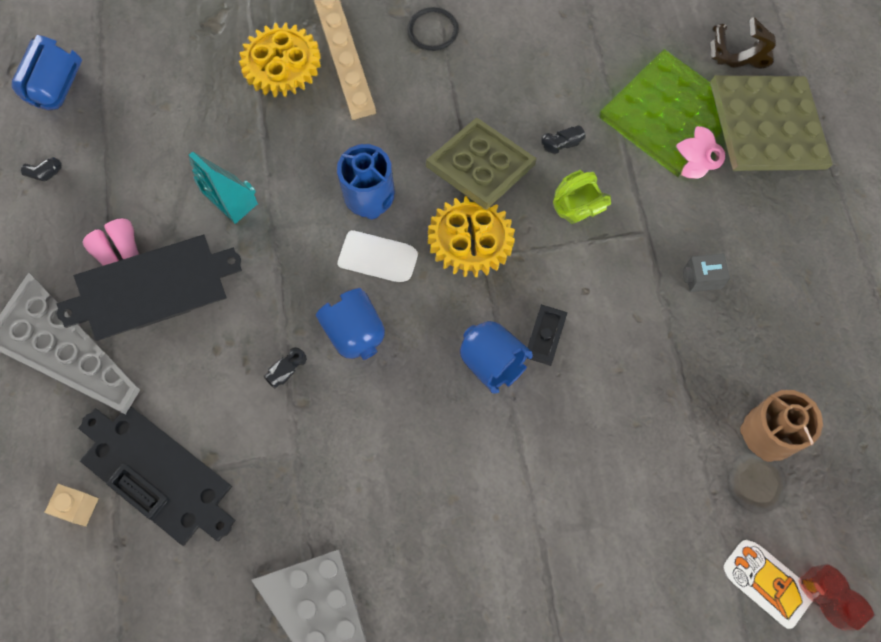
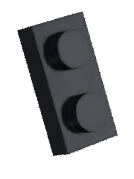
[527,304,568,366]

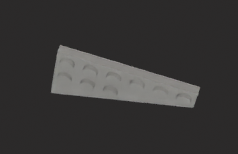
[0,273,140,414]
[252,550,367,642]

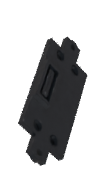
[56,234,242,341]
[78,406,236,546]

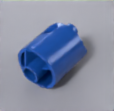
[337,144,395,219]

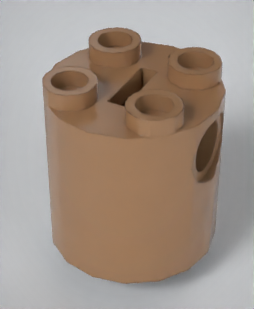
[740,390,823,462]

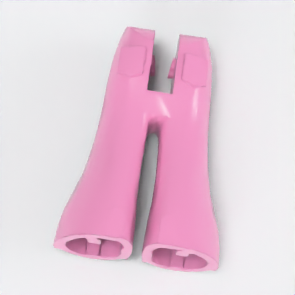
[83,219,139,266]

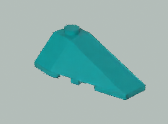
[188,152,258,224]

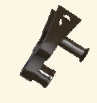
[710,17,776,69]

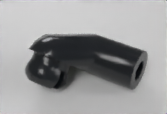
[21,157,62,181]

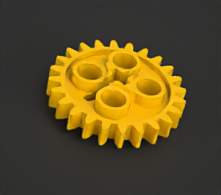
[239,23,321,97]
[428,196,515,277]

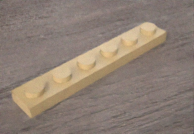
[314,0,376,120]

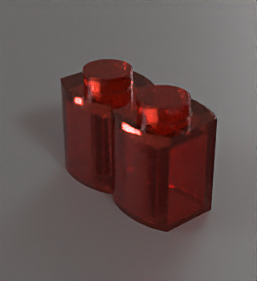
[798,564,875,631]

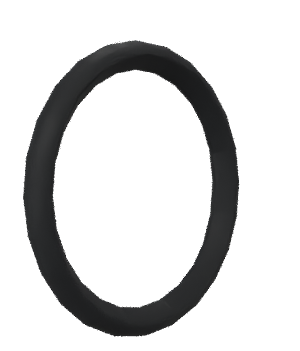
[407,7,459,51]

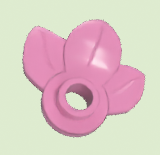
[676,126,725,178]

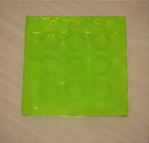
[599,49,723,177]

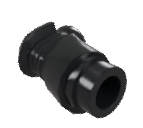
[541,125,586,154]
[264,347,307,389]

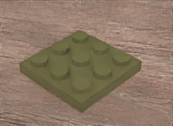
[426,117,537,210]

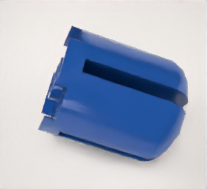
[12,35,82,110]

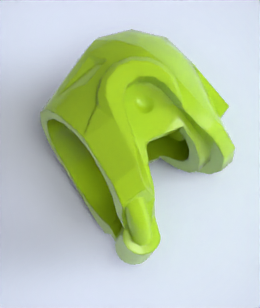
[553,170,611,224]

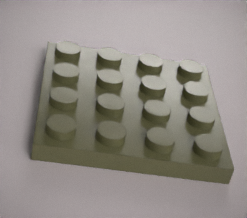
[710,75,833,171]

